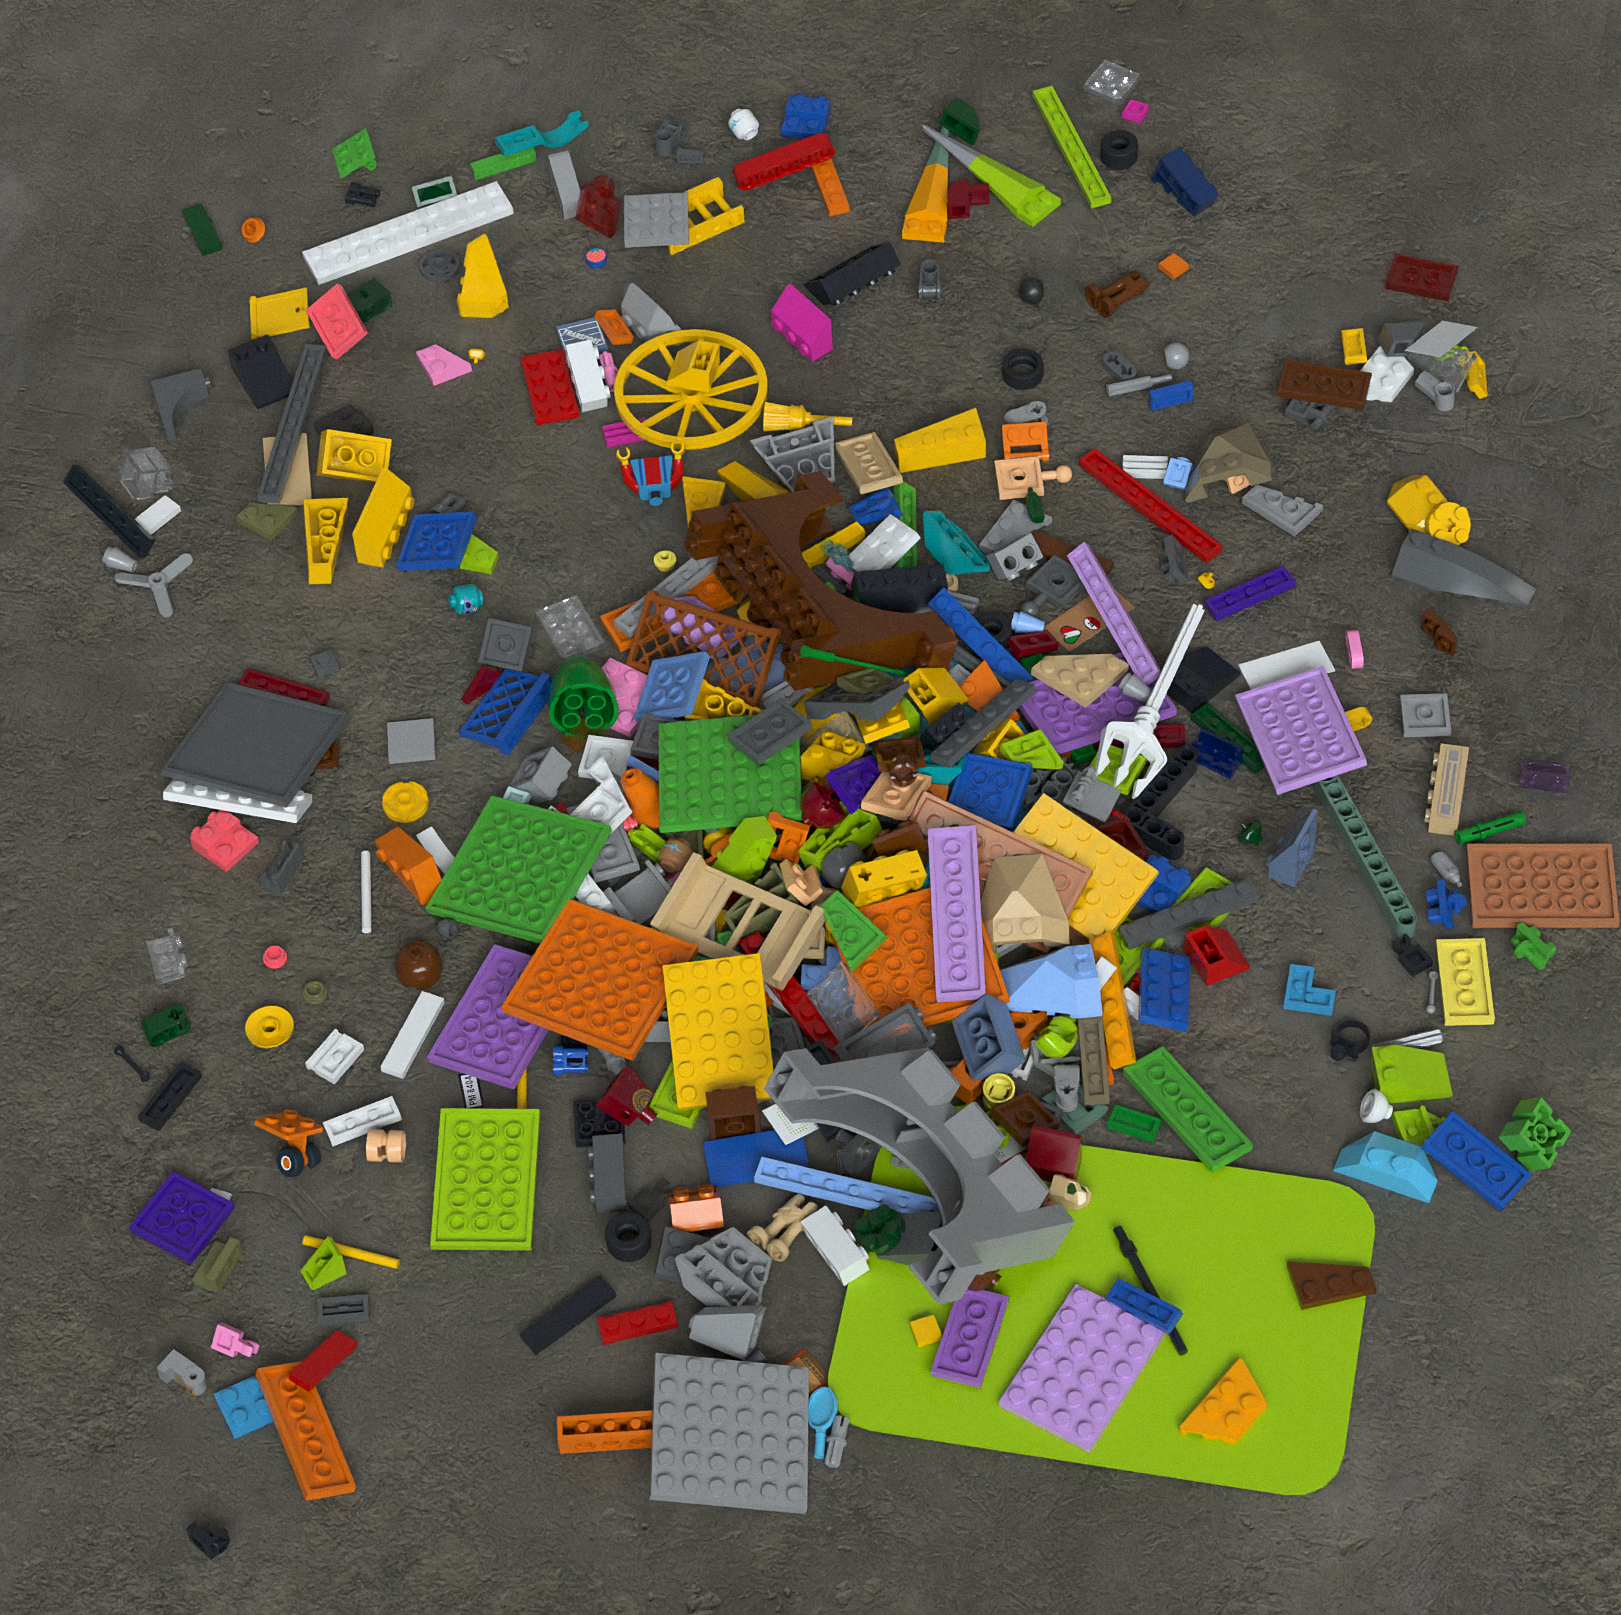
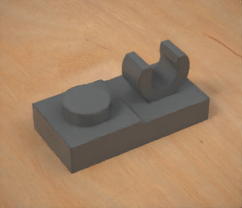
[1161,535,1188,584]

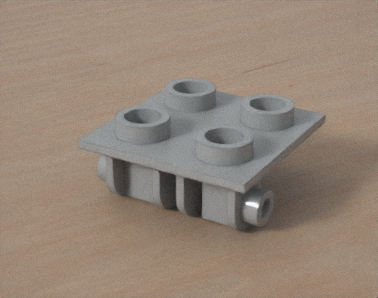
[1062,766,1122,823]

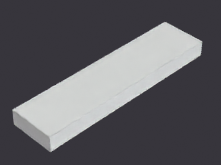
[380,991,445,1079]

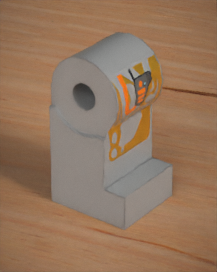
[157,1349,207,1396]

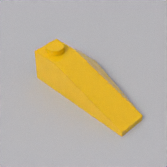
[457,234,509,318]

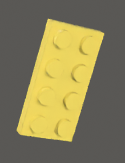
[1436,938,1495,1026]

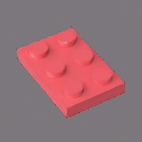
[306,283,368,360]

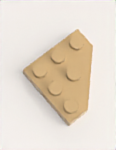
[1031,654,1129,708]

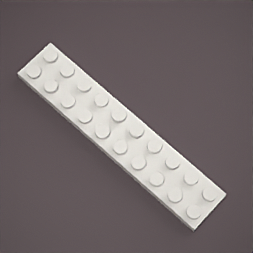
[302,181,514,285]

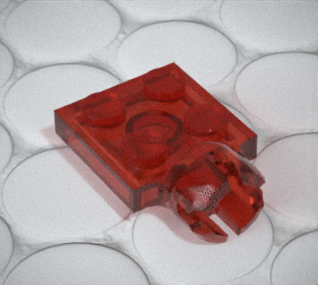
[575,175,621,238]

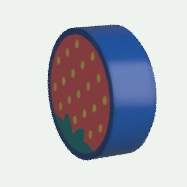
[585,248,607,268]

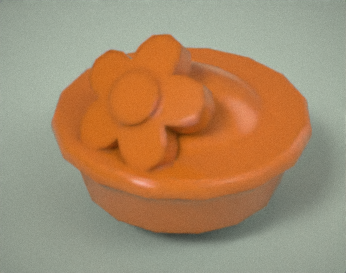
[241,217,265,243]

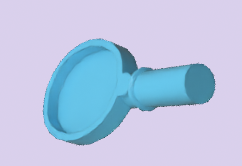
[808,1387,838,1459]

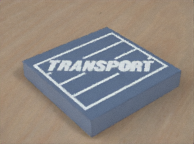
[556,317,608,359]

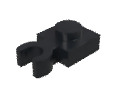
[1392,934,1433,977]

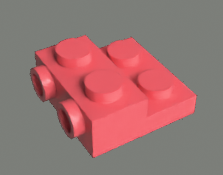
[190,810,259,872]

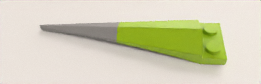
[922,124,1061,227]

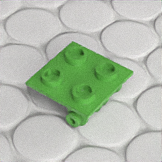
[332,128,377,178]

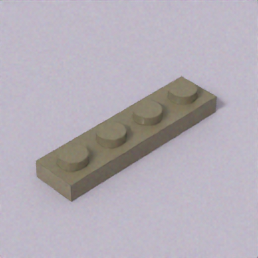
[1078,1016,1110,1105]

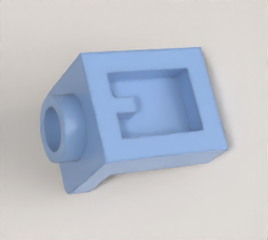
[1163,457,1193,490]

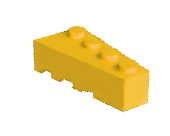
[894,408,986,473]
[303,498,348,585]
[685,679,763,721]

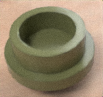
[303,981,327,1005]

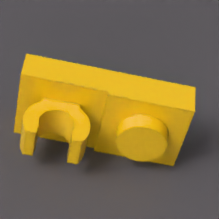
[1461,351,1488,399]

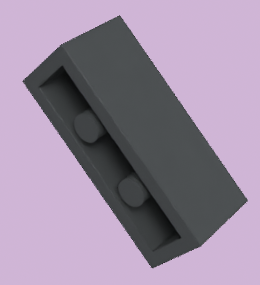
[588,1134,627,1213]

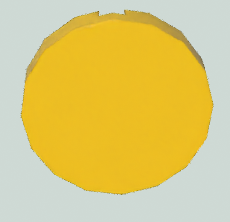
[382,781,429,823]

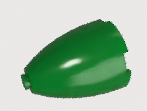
[548,653,619,739]

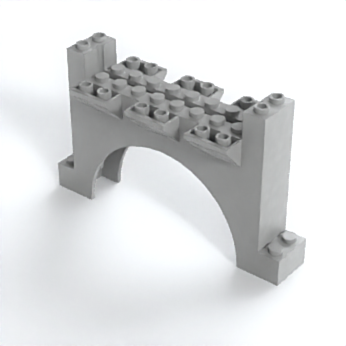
[764,1047,1075,1305]

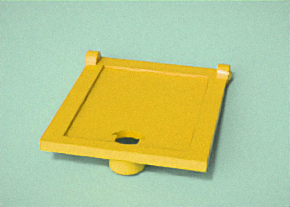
[249,287,310,340]

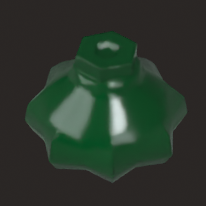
[1237,819,1264,845]

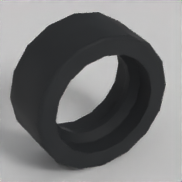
[1002,348,1044,390]

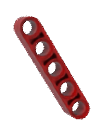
[733,133,835,191]

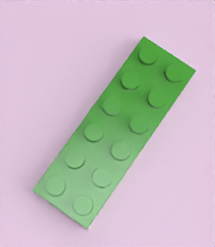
[1123,1046,1253,1173]

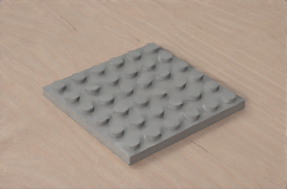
[649,1353,809,1514]

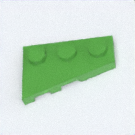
[820,890,887,972]

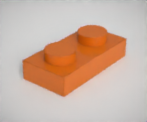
[595,309,634,345]

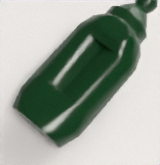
[1025,487,1045,523]

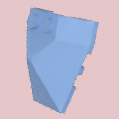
[1000,944,1102,1018]

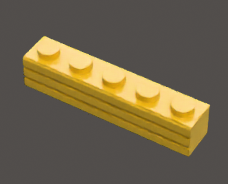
[802,522,865,570]

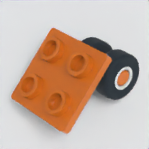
[255,1110,323,1177]

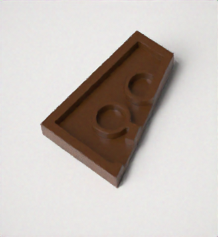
[1287,1262,1376,1310]

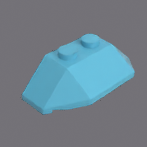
[1333,1131,1438,1203]

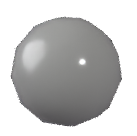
[1164,342,1190,370]

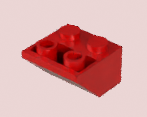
[1184,925,1250,986]

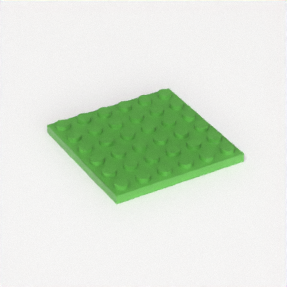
[659,715,803,833]
[425,795,612,944]

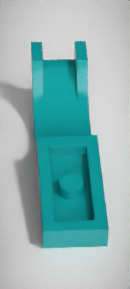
[495,110,589,156]

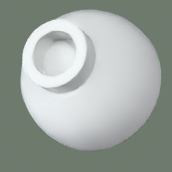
[1360,1089,1393,1123]

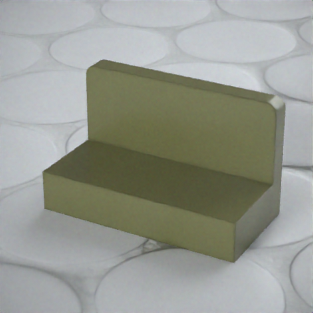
[192,1237,243,1293]

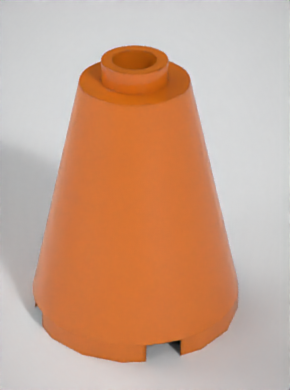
[621,768,659,830]

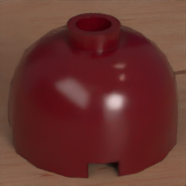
[800,782,846,829]

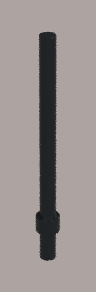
[1113,1226,1188,1356]

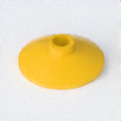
[245,1006,294,1048]

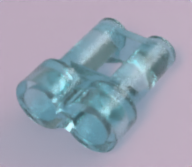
[821,540,854,569]

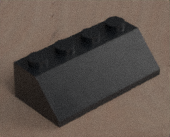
[804,242,901,306]
[851,564,948,617]

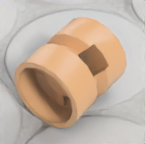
[366,1129,406,1163]

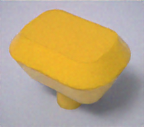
[468,349,485,364]
[1198,572,1215,589]

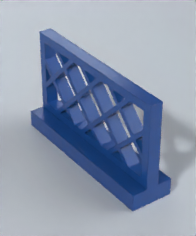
[459,669,552,755]

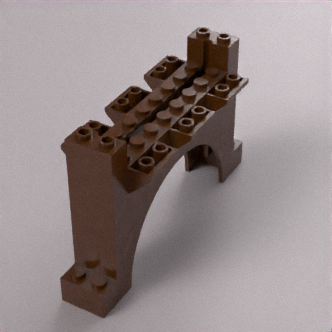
[684,471,958,691]

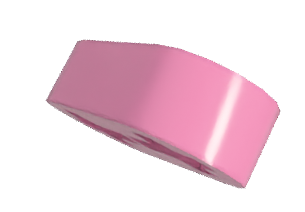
[1345,630,1364,669]

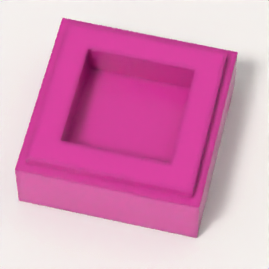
[1122,99,1149,124]

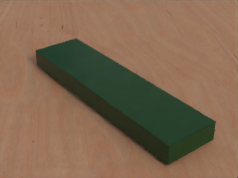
[1190,702,1265,774]

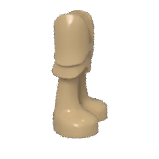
[747,1193,818,1262]

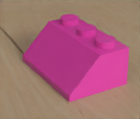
[771,283,833,362]

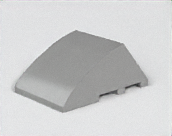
[750,416,835,492]
[675,1227,772,1307]

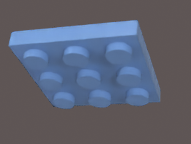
[634,651,710,723]

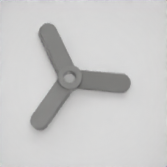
[115,553,193,618]

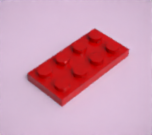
[520,349,579,425]

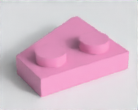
[416,344,472,386]

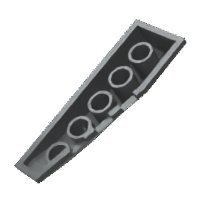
[1391,528,1536,608]

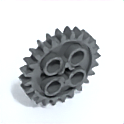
[1022,757,1079,811]

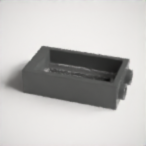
[833,1002,937,1062]

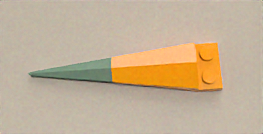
[902,126,949,243]

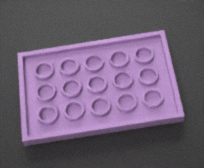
[1235,666,1367,795]
[999,1284,1166,1453]

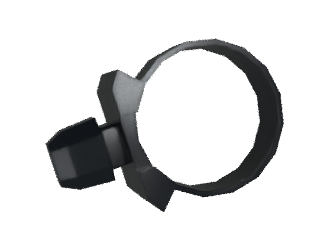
[1330,1020,1370,1062]

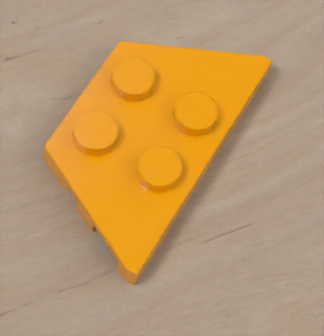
[1179,1358,1267,1444]

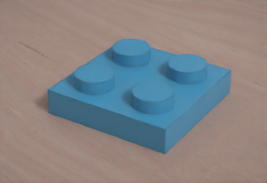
[214,1375,274,1439]

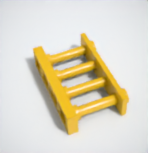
[668,177,745,255]

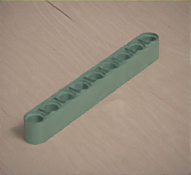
[1314,775,1417,939]

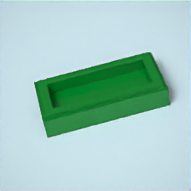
[1106,1104,1162,1143]

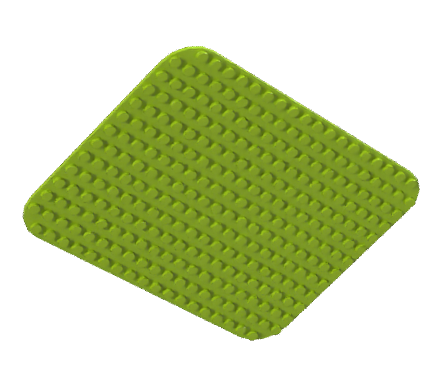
[828,1145,1375,1495]

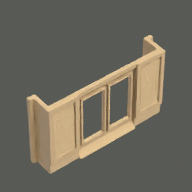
[650,852,826,991]

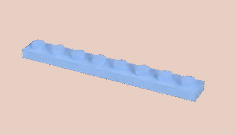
[754,1157,940,1213]

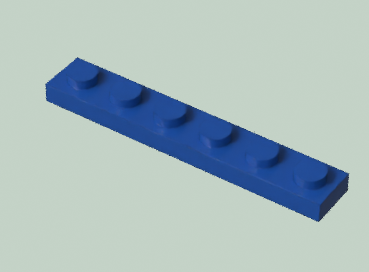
[928,587,1036,683]

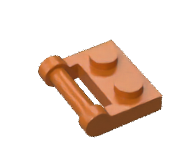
[1002,422,1049,462]
[767,812,810,865]

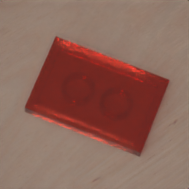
[1385,253,1459,302]

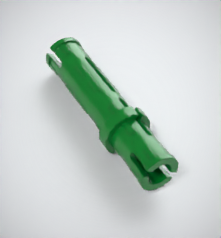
[1454,811,1526,845]

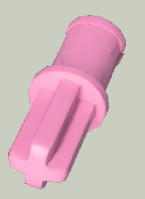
[599,351,618,392]

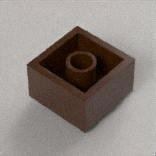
[705,1086,760,1141]

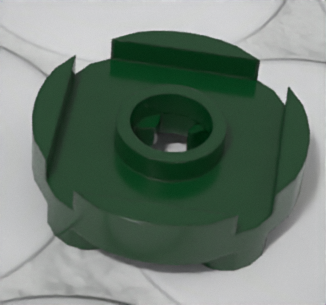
[855,1204,905,1255]

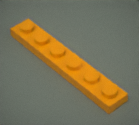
[1089,931,1136,1070]

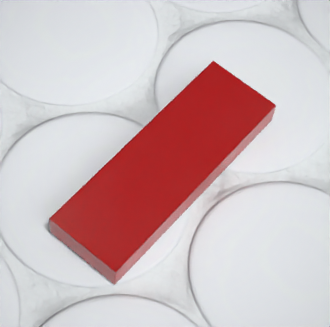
[289,1330,357,1392]

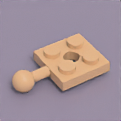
[994,456,1072,500]

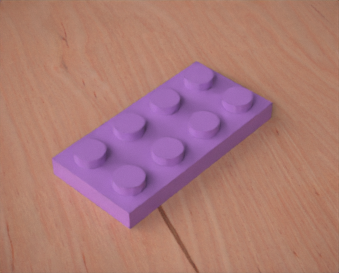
[931,1290,1009,1389]

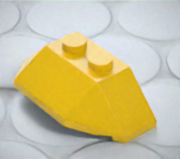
[1387,475,1452,534]

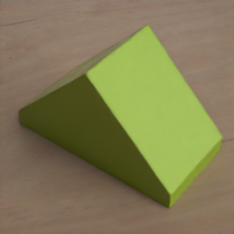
[300,1237,347,1290]

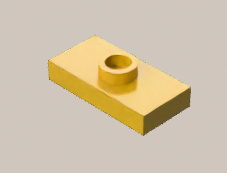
[1341,328,1367,365]

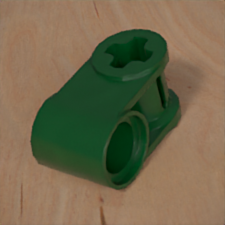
[141,1005,191,1047]

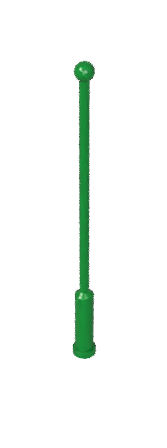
[800,645,911,676]

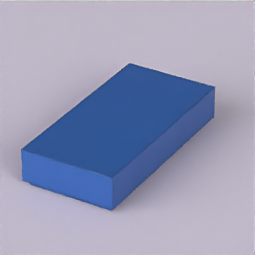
[1149,380,1193,411]

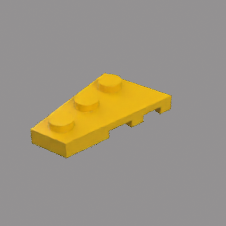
[682,476,726,528]

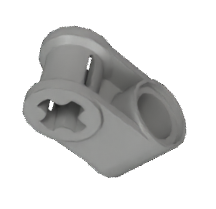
[1004,401,1048,425]
[1054,1065,1079,1112]

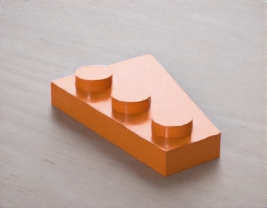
[959,660,1020,723]

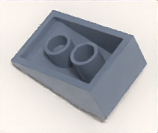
[1266,809,1318,887]

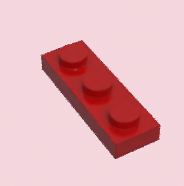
[597,1301,678,1345]

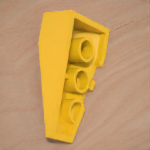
[717,461,791,502]

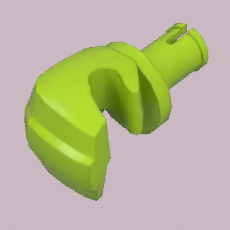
[1034,1013,1078,1059]

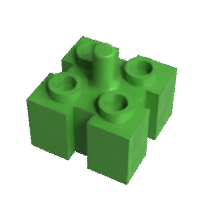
[1499,1097,1571,1171]

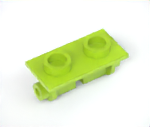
[628,823,667,866]

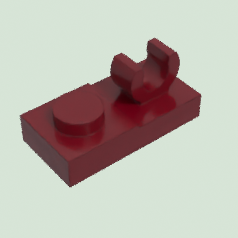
[1007,630,1059,662]

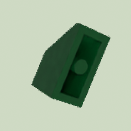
[939,97,981,146]

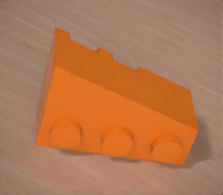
[374,827,442,906]

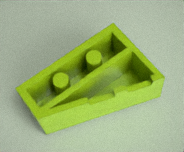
[798,801,883,876]

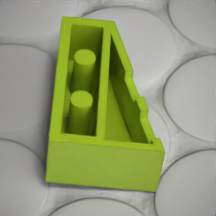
[710,816,777,886]

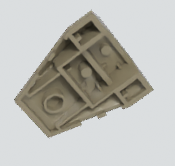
[1185,423,1272,503]

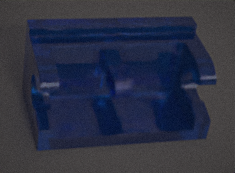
[1192,728,1243,779]

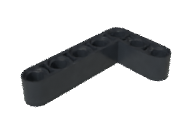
[1123,745,1198,860]

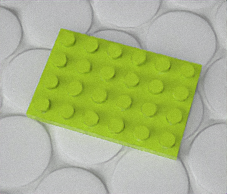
[430,1108,541,1251]

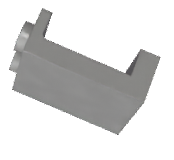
[603,859,674,926]

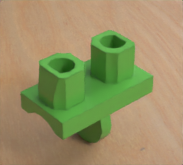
[1510,923,1556,970]

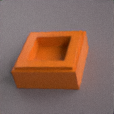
[1158,253,1189,280]

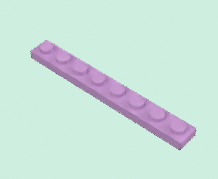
[1067,542,1161,686]

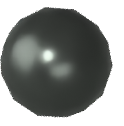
[1019,277,1044,305]

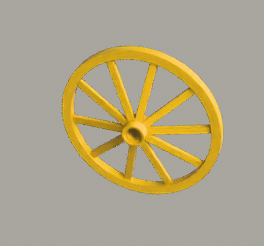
[614,329,768,450]

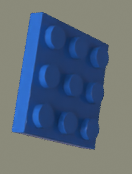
[396,511,477,571]
[948,753,1033,832]

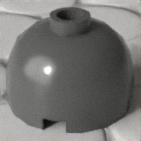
[820,842,867,890]

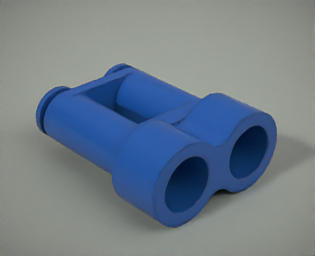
[553,1046,588,1075]

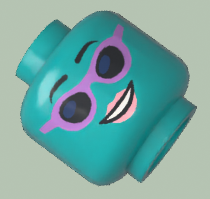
[448,584,483,615]

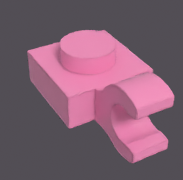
[211,1323,260,1357]

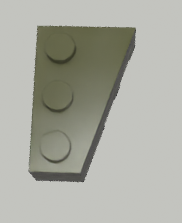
[724,862,801,940]

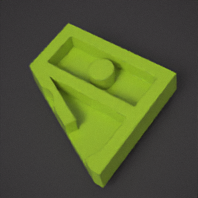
[999,729,1064,769]

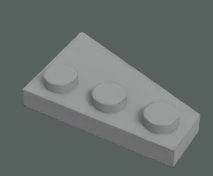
[1242,485,1323,537]
[979,500,1052,554]

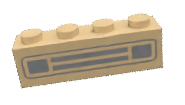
[1425,743,1469,836]

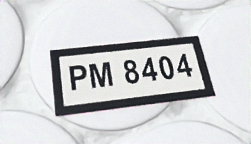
[458,1073,484,1109]

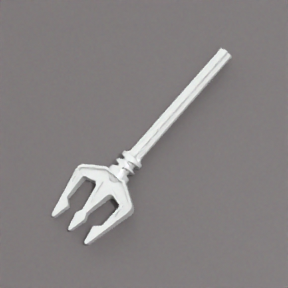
[1095,604,1205,799]

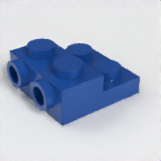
[781,93,831,139]
[1136,855,1191,914]

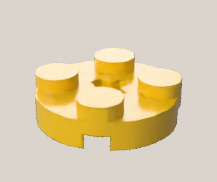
[1425,502,1471,546]

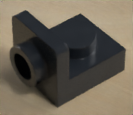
[186,1522,230,1560]

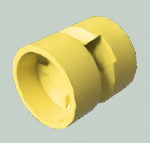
[983,1073,1015,1111]

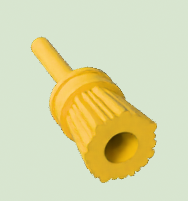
[763,402,853,432]

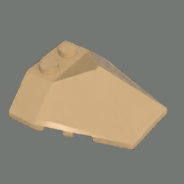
[981,854,1070,951]

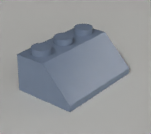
[732,634,786,694]
[952,994,1026,1081]

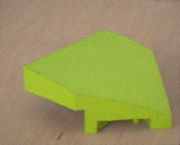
[1391,1105,1446,1155]

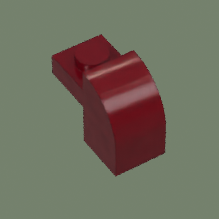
[947,179,989,219]

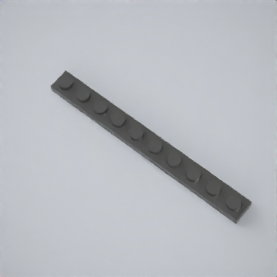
[257,344,327,503]

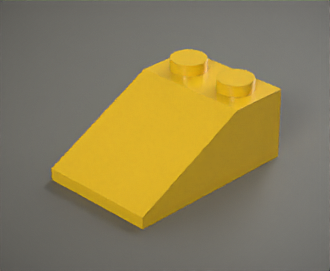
[316,429,392,482]

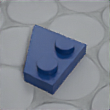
[849,487,903,525]

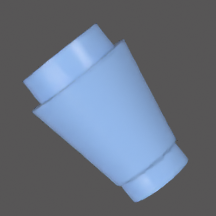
[1011,611,1045,634]

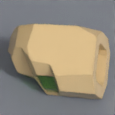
[1049,1174,1092,1210]

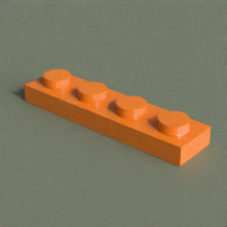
[811,159,850,216]

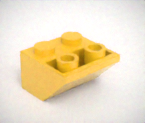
[666,340,720,393]
[903,668,968,726]
[801,730,865,781]

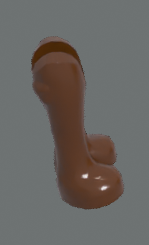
[1084,270,1149,318]

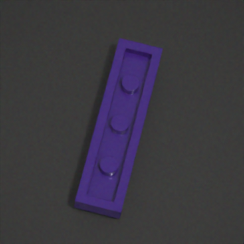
[1204,566,1295,621]

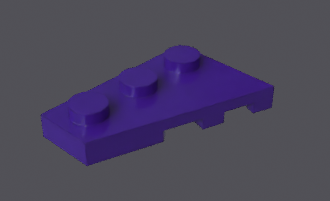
[825,755,883,815]

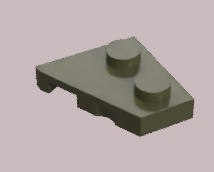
[236,503,298,541]

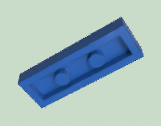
[1105,1278,1183,1334]

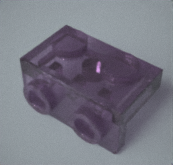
[1519,759,1570,793]

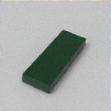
[182,204,223,256]

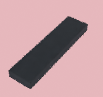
[520,1276,616,1355]

